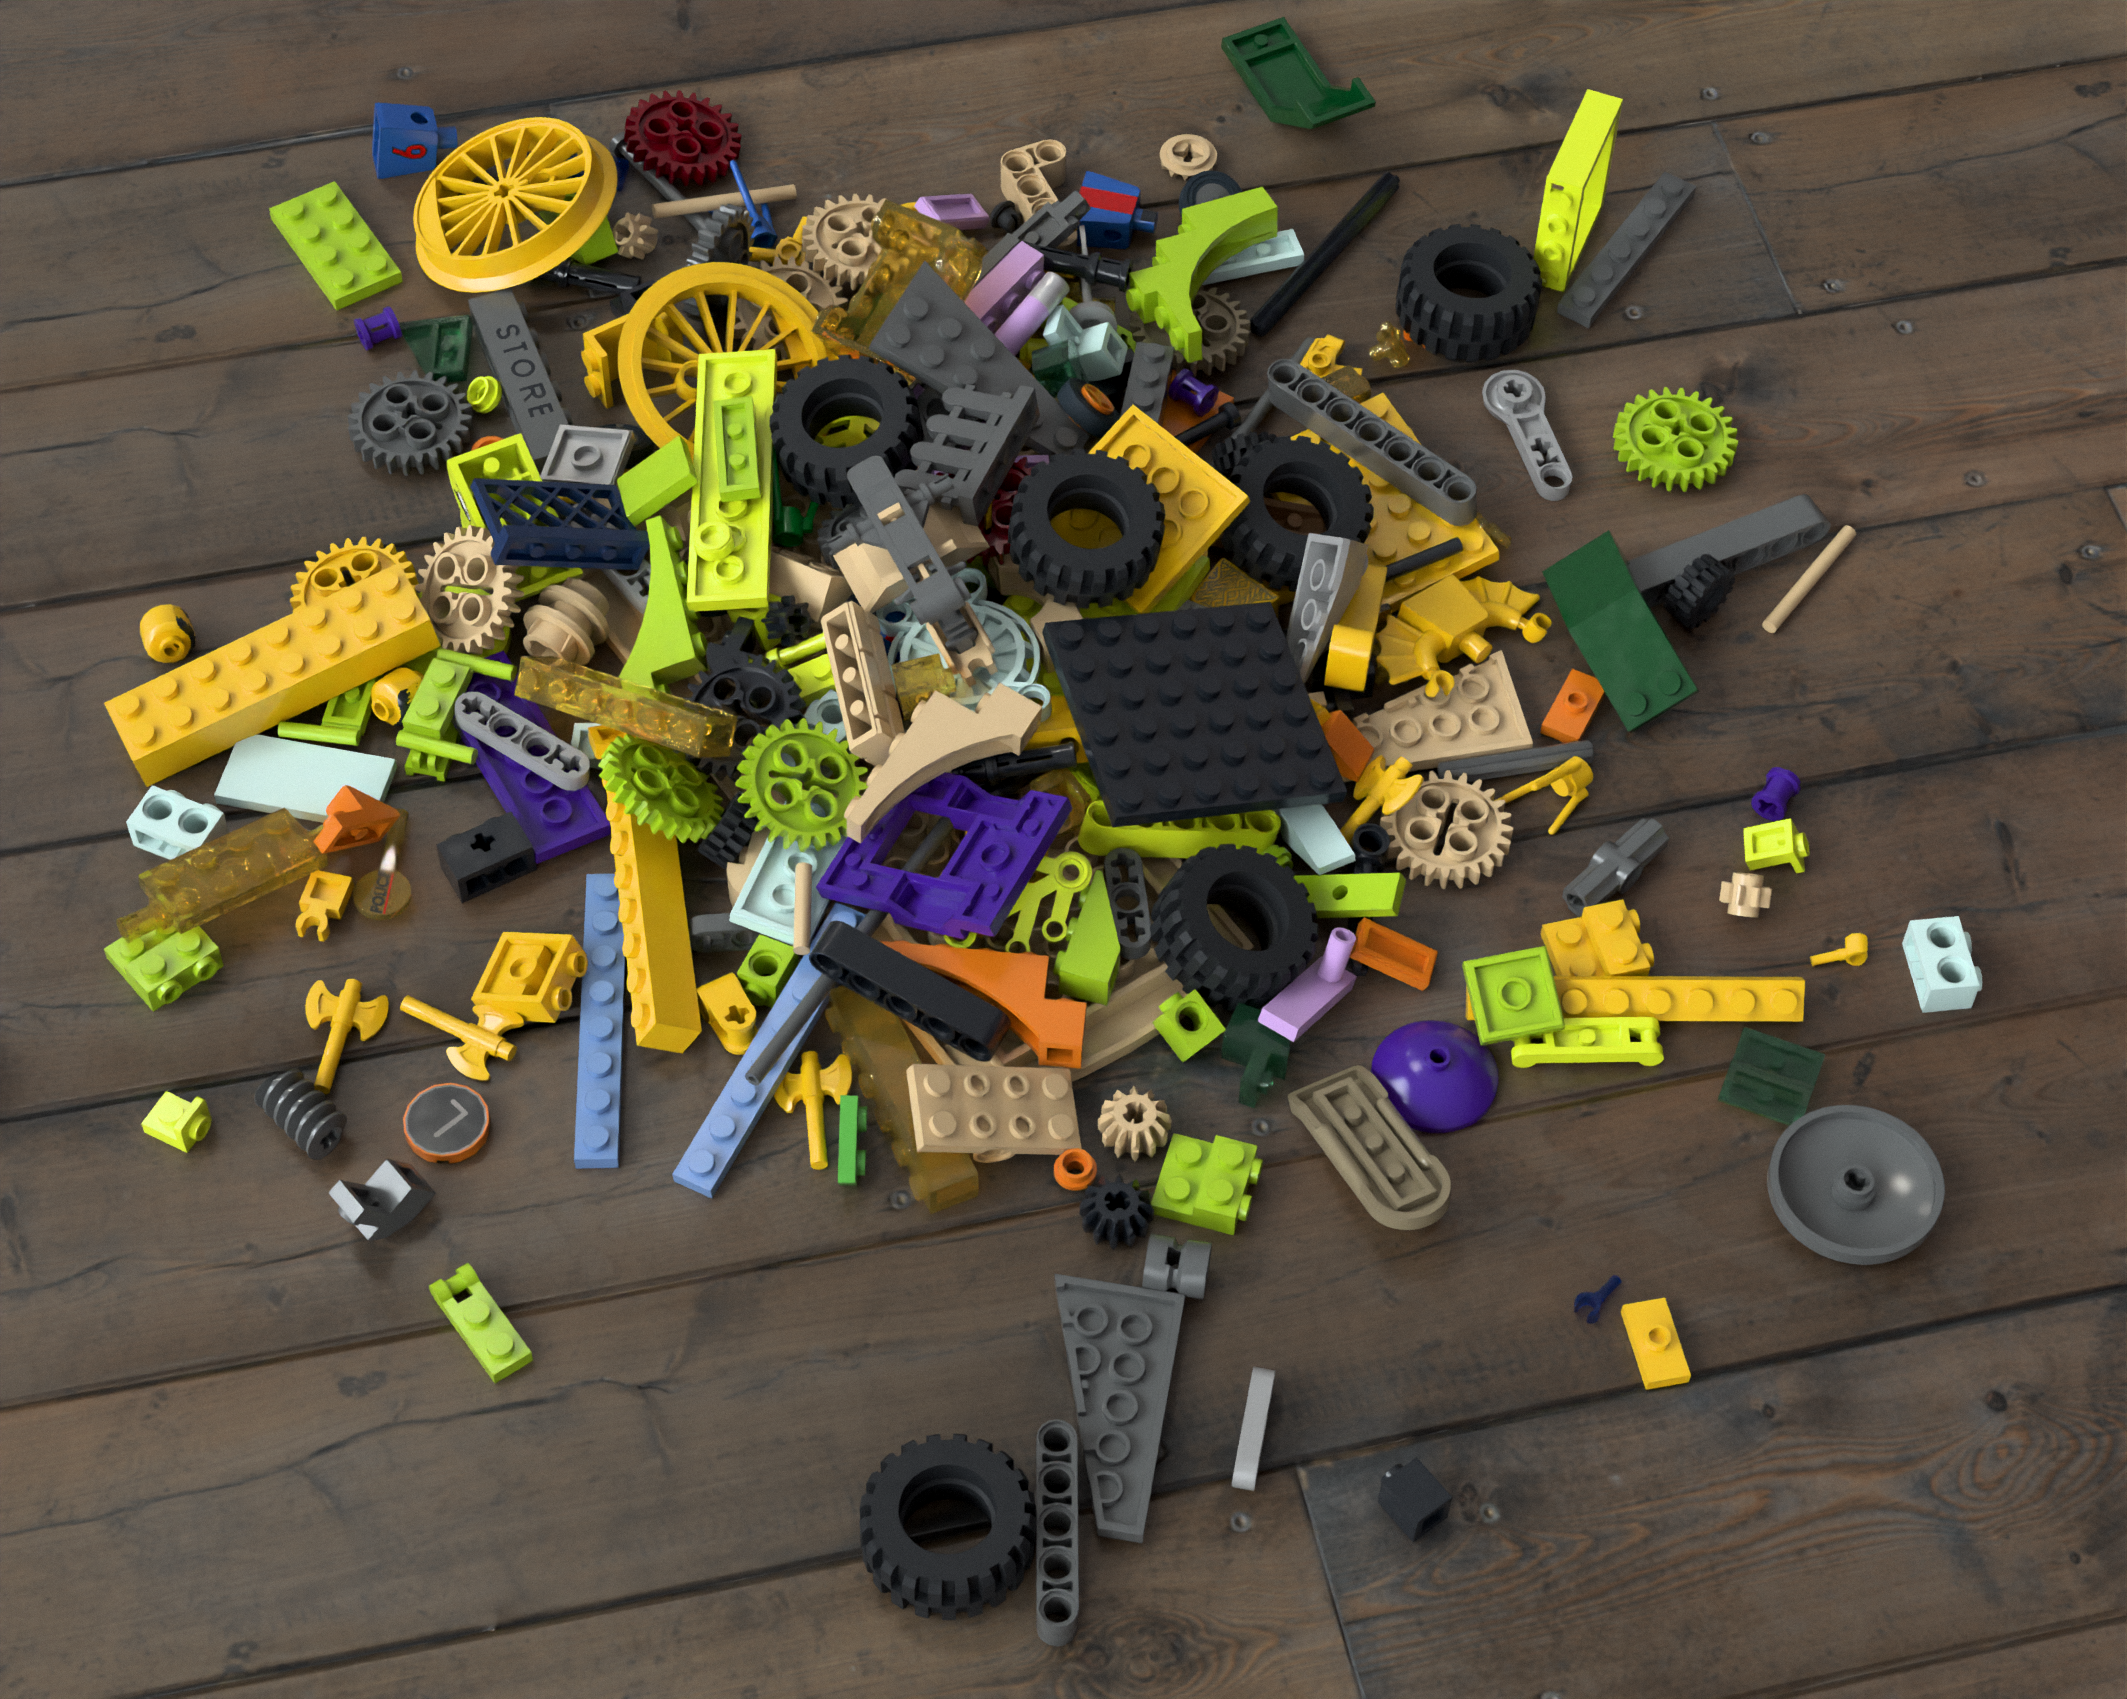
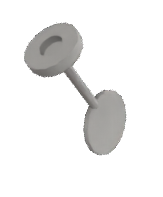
[1069,225,1117,332]

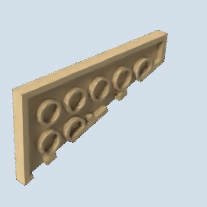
[1341,650,1533,782]

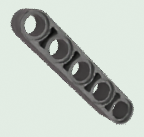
[1036,1419,1079,1647]

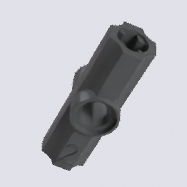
[1562,818,1669,917]

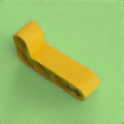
[1324,564,1388,692]

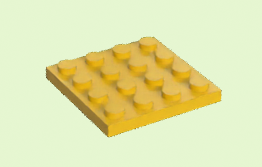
[1051,404,1251,614]

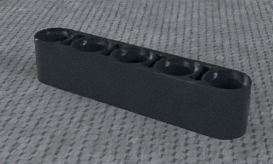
[809,921,1011,1062]

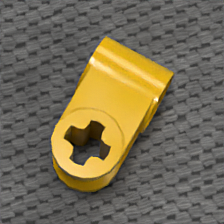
[696,972,758,1055]

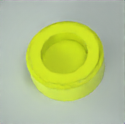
[693,521,735,561]

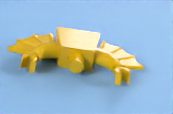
[1375,574,1552,697]

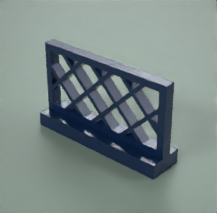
[470,478,650,570]

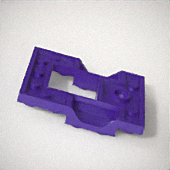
[816,772,1073,940]

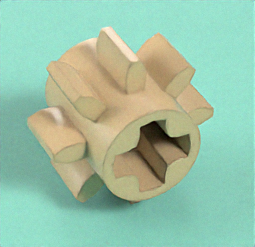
[612,213,658,260]
[1719,872,1772,917]

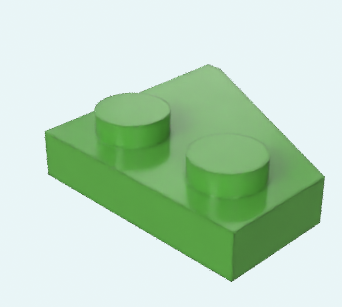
[838,1095,868,1186]

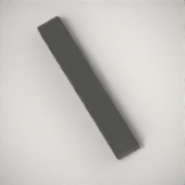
[1267,359,1477,526]
[1628,494,1831,608]

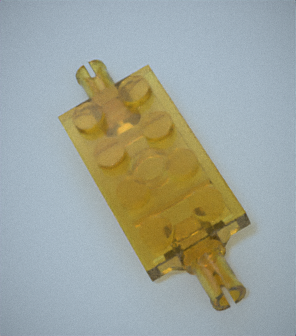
[116,807,328,943]

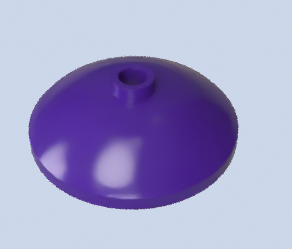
[1371,1020,1499,1133]

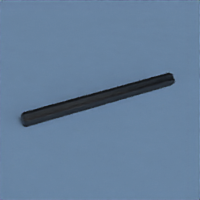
[1250,172,1400,337]

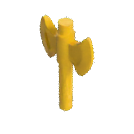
[1340,755,1424,844]
[305,979,389,1094]
[400,995,524,1081]
[774,1051,853,1170]

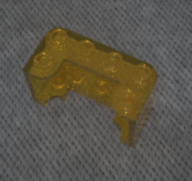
[811,200,983,386]

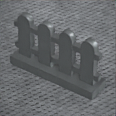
[894,384,1040,526]

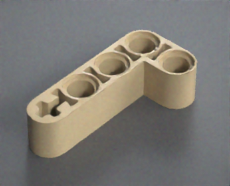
[1001,139,1077,253]

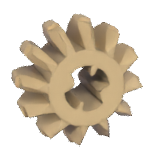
[1098,1086,1171,1162]

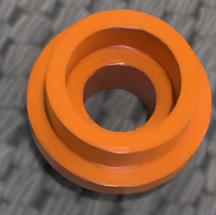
[1054,1148,1097,1191]

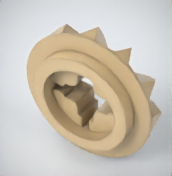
[1160,134,1217,181]

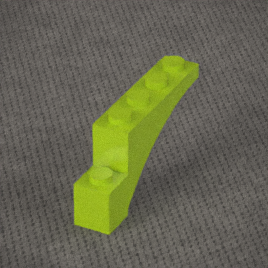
[606,515,708,724]

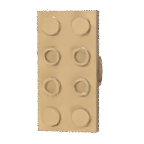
[906,1064,1082,1163]

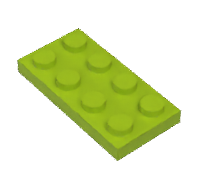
[269,181,403,310]

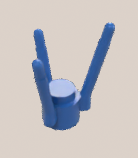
[708,160,778,248]

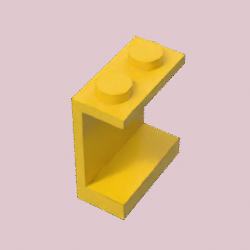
[581,312,685,409]

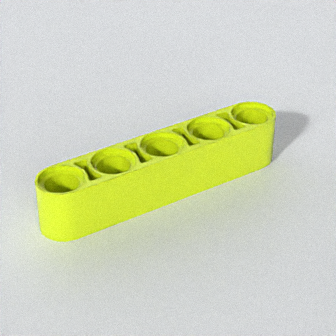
[1078,800,1281,859]

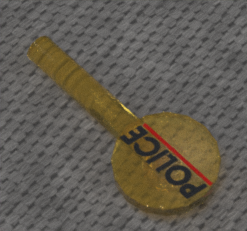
[353,808,412,920]

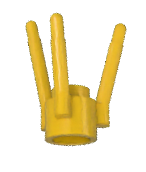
[1494,756,1593,835]

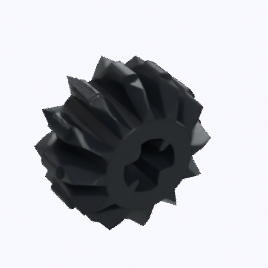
[1079,1173,1154,1251]

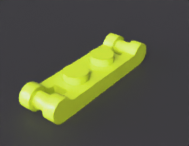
[1511,1017,1664,1068]

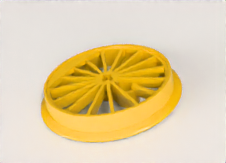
[413,117,617,293]
[618,262,839,462]

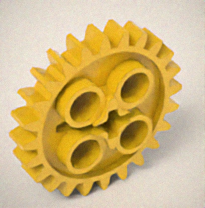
[290,537,419,613]

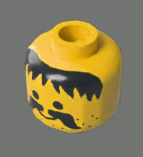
[140,604,196,663]
[371,667,424,726]

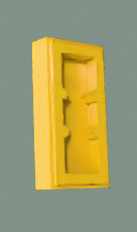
[1621,1297,1691,1390]

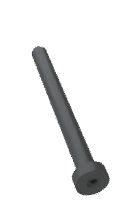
[609,132,707,231]

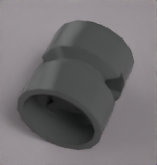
[1142,1233,1212,1300]

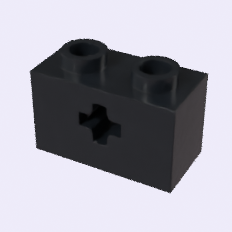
[436,812,537,903]

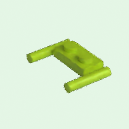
[396,648,517,764]
[278,674,383,746]

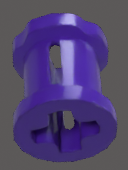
[354,306,402,351]
[1168,369,1219,417]
[1751,767,1801,821]

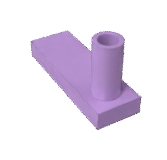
[1258,928,1357,1042]

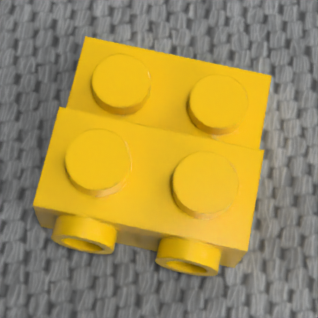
[1541,899,1654,976]
[471,932,588,1023]

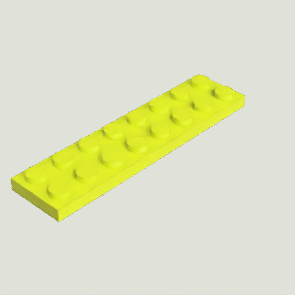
[687,349,777,612]

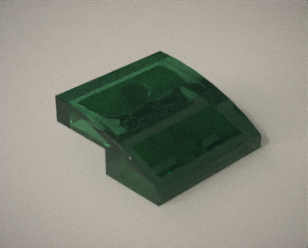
[1717,1027,1825,1126]

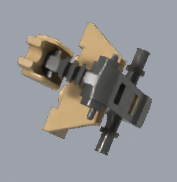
[826,456,998,687]

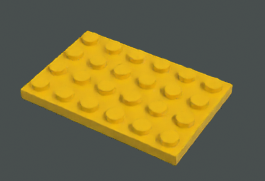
[1271,393,1499,620]

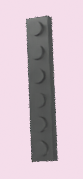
[1557,172,1696,328]

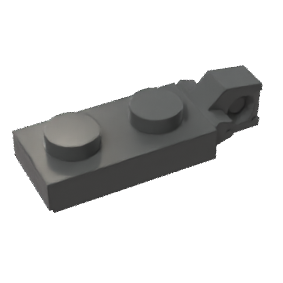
[1012,190,1091,248]

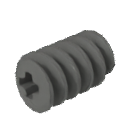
[254,1068,347,1160]

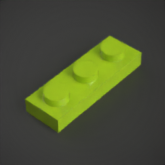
[713,396,761,503]

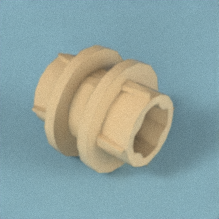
[523,577,610,673]

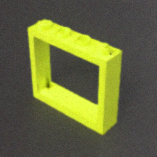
[1533,89,1623,292]

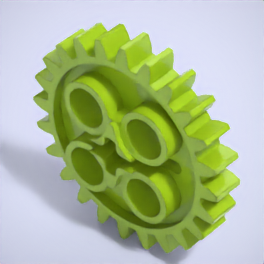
[1613,387,1738,492]
[735,718,869,852]
[598,733,724,843]

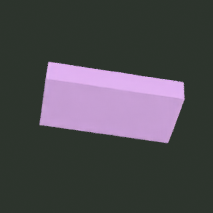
[914,194,990,232]

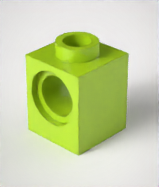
[737,934,798,1008]
[1152,989,1226,1063]

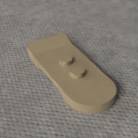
[1288,1065,1451,1230]

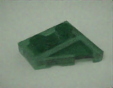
[399,314,473,383]

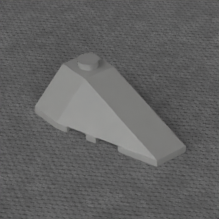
[1286,533,1368,684]

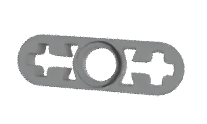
[1232,1367,1276,1491]

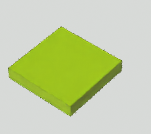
[617,435,698,526]
[1462,946,1565,1046]

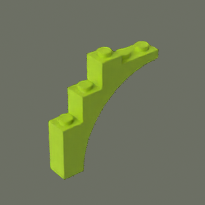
[1126,187,1278,363]

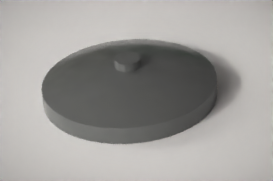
[1767,1105,1945,1265]

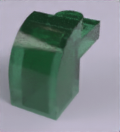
[1032,339,1090,398]
[1221,1002,1290,1108]

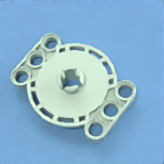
[876,568,1052,722]

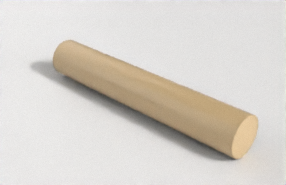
[793,862,812,955]

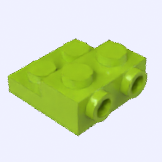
[104,904,224,1012]
[1150,1133,1263,1235]

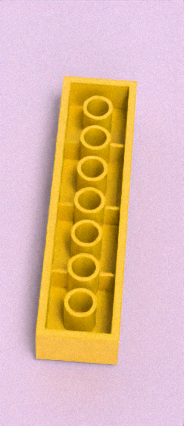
[104,563,440,787]

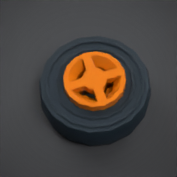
[1057,378,1120,439]

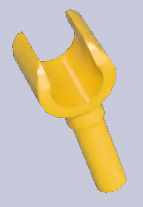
[1810,933,1868,966]

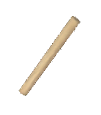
[652,184,797,219]
[1762,525,1856,633]

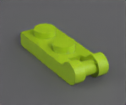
[429,1263,533,1384]

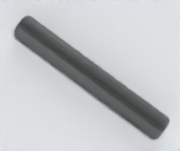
[1437,740,1594,782]

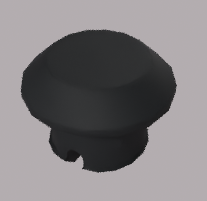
[990,200,1022,233]

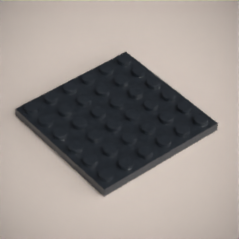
[1042,602,1347,827]

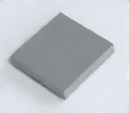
[540,424,636,488]

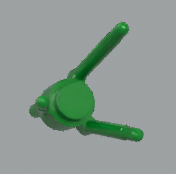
[772,446,819,547]

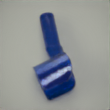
[1574,1275,1621,1324]

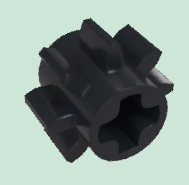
[761,595,814,646]

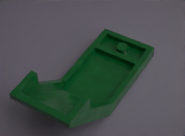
[1221,17,1376,129]
[1542,530,1700,733]

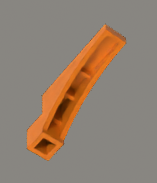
[880,940,1087,1069]

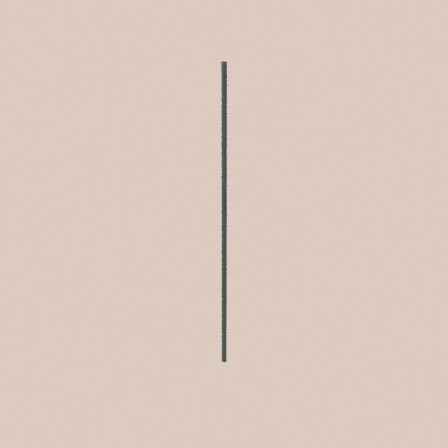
[745,337,1315,1086]

